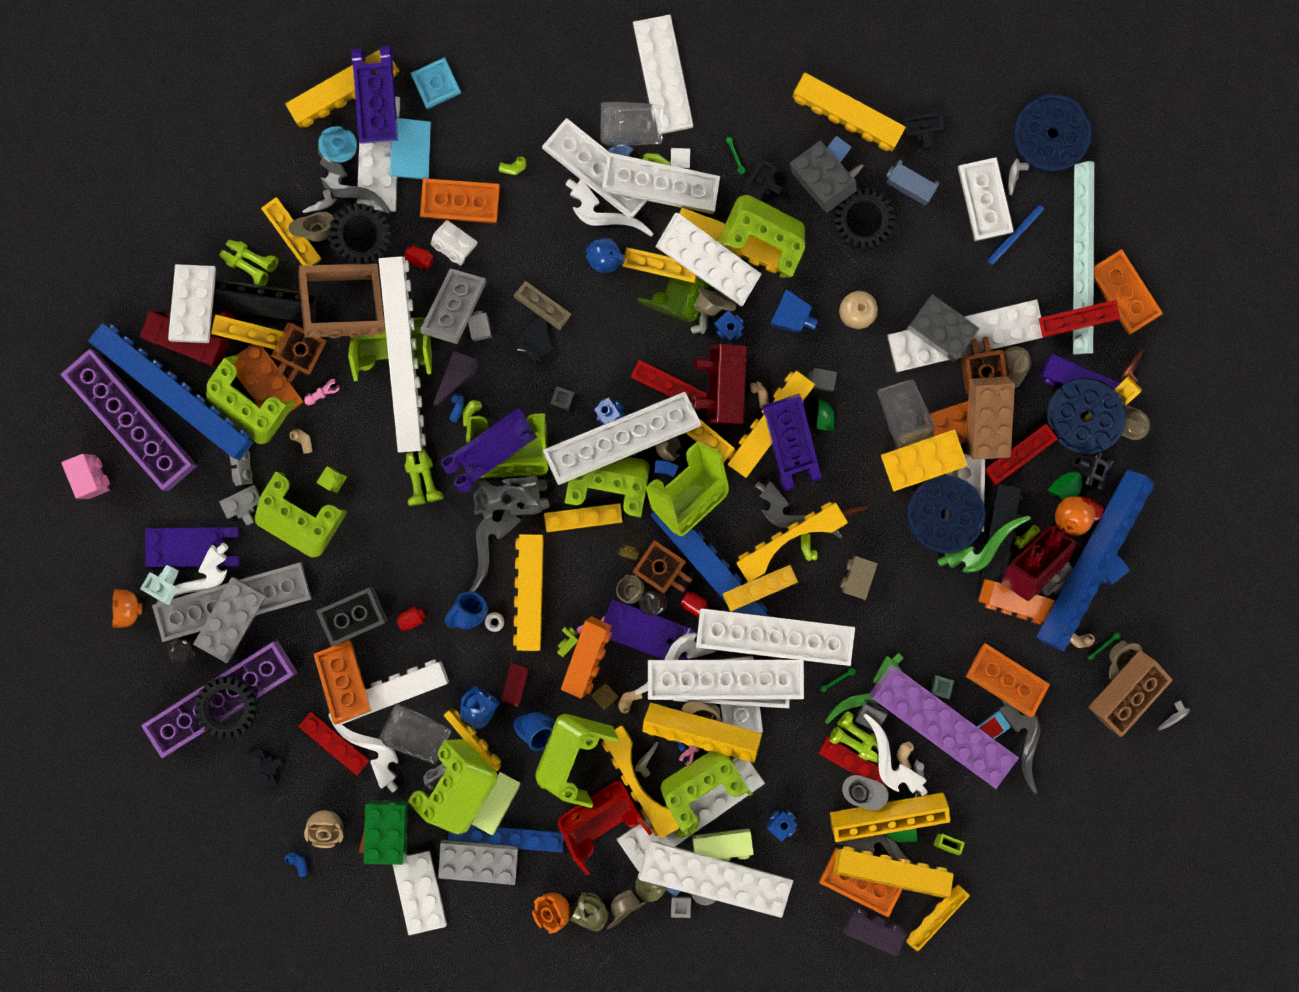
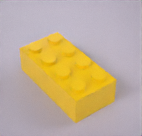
[881,429,968,491]

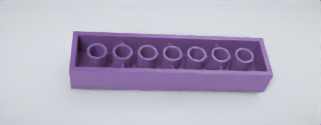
[61,349,198,491]
[141,641,298,758]
[869,664,1019,789]

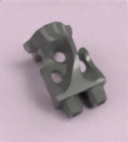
[473,476,549,519]

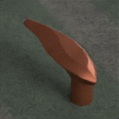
[1121,349,1144,383]
[840,506,868,528]

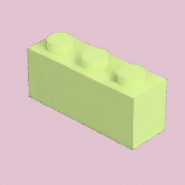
[472,772,521,836]
[692,828,753,861]

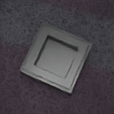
[550,386,575,411]

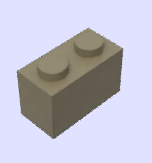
[840,556,878,600]

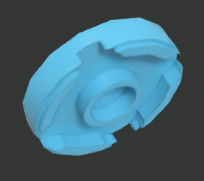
[318,126,357,162]

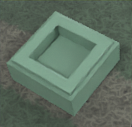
[930,675,954,699]

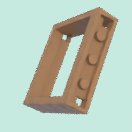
[298,264,385,339]

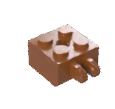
[271,322,327,383]
[961,336,1007,394]
[633,540,692,594]

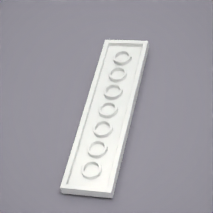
[887,300,1043,372]
[543,392,701,485]
[696,608,855,666]
[648,660,804,700]
[617,757,765,871]
[638,840,793,918]

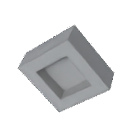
[671,896,691,918]

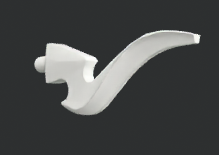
[566,179,653,237]
[156,543,228,604]
[634,633,716,695]
[863,713,928,796]
[328,714,399,793]

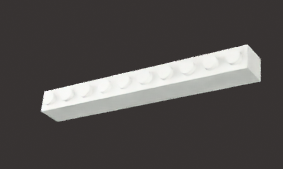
[379,256,426,452]

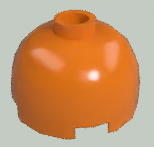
[1055,496,1096,536]
[112,589,142,628]
[532,892,571,933]

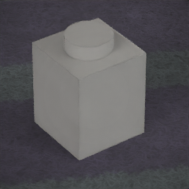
[468,311,492,341]

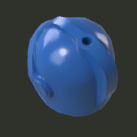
[585,238,626,273]
[444,592,488,629]
[460,685,500,729]
[514,712,555,751]

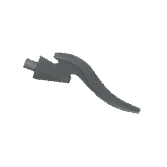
[317,150,391,214]
[754,481,842,539]
[469,506,522,592]
[998,699,1040,793]
[836,834,916,865]

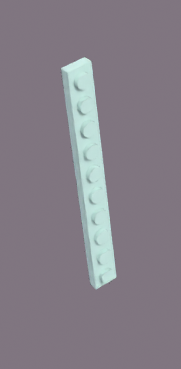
[1073,161,1094,355]

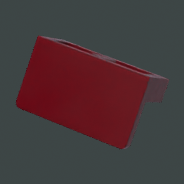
[501,663,530,707]

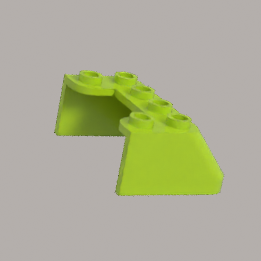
[718,195,805,278]
[206,355,297,444]
[466,413,548,478]
[646,441,729,536]
[565,457,650,518]
[255,472,347,557]
[408,739,498,834]
[661,751,753,835]

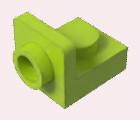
[557,627,579,657]

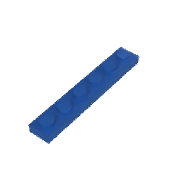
[448,824,564,853]

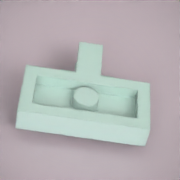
[140,565,179,605]

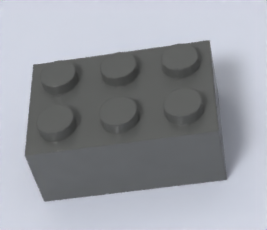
[790,140,857,213]
[906,294,980,362]
[316,587,388,647]

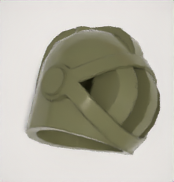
[569,892,609,931]

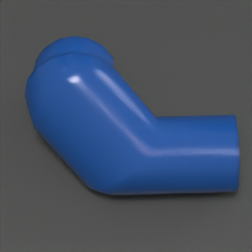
[449,393,464,422]
[285,852,309,877]

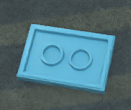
[389,118,431,180]

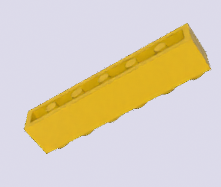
[285,50,399,128]
[792,72,906,151]
[680,208,782,273]
[727,370,815,478]
[513,534,544,651]
[643,703,762,763]
[830,793,950,842]
[833,846,953,898]

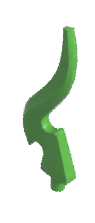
[937,516,1031,573]
[825,653,903,724]

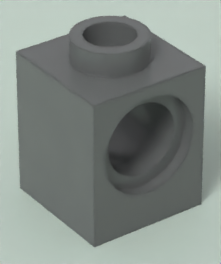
[807,368,837,393]

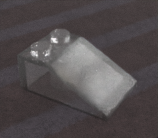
[601,102,662,146]
[877,379,935,448]
[379,703,452,764]

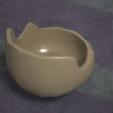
[656,436,681,462]
[616,575,645,604]

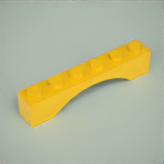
[737,502,848,582]
[601,725,679,839]

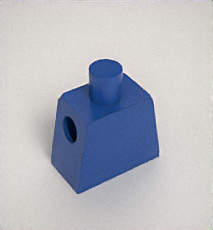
[770,290,818,333]

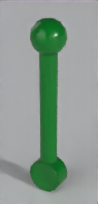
[726,136,745,174]
[1087,632,1120,660]
[820,668,856,692]

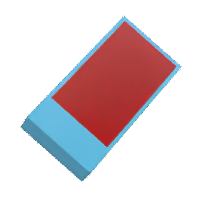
[976,711,1011,739]

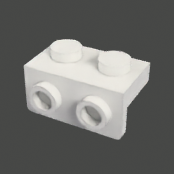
[431,220,478,266]

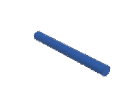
[987,205,1044,266]

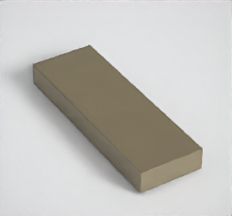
[514,281,572,330]

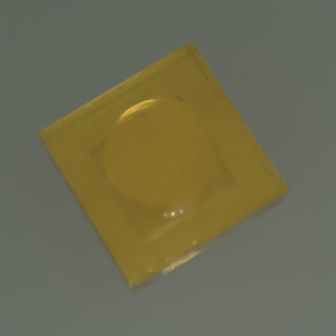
[618,545,639,560]
[591,682,618,710]

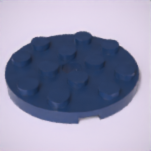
[1013,94,1091,172]
[1047,377,1127,454]
[907,476,985,553]

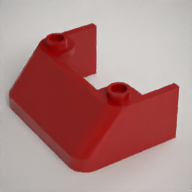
[558,781,652,876]

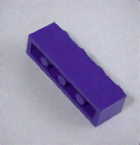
[1039,354,1120,389]

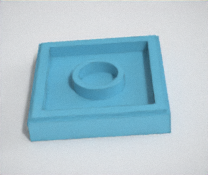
[410,57,461,109]

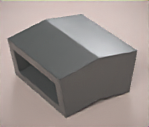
[855,699,888,730]

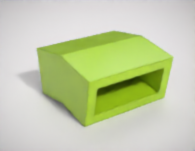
[933,834,965,855]

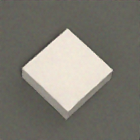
[671,148,690,169]

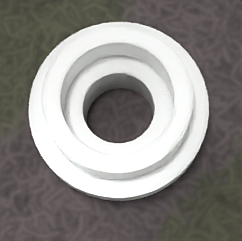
[485,612,504,632]

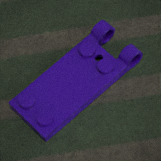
[351,45,399,144]
[762,394,822,491]
[441,408,537,492]
[145,527,240,567]
[604,599,698,660]

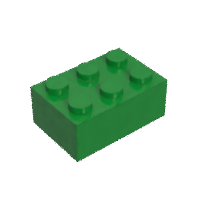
[364,801,408,865]

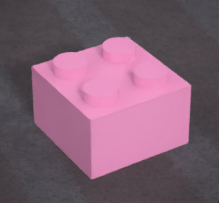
[61,454,110,499]

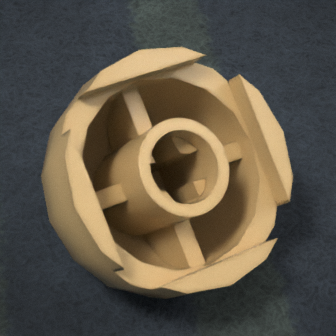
[839,291,878,330]
[304,810,344,848]

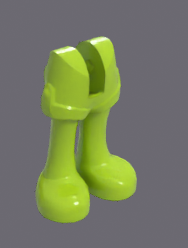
[219,240,279,286]
[405,449,444,506]
[829,711,879,763]

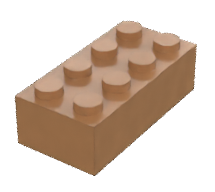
[966,377,1015,460]
[1088,650,1173,737]

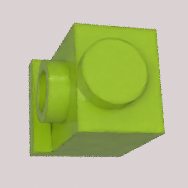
[317,466,347,493]

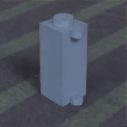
[886,160,939,206]

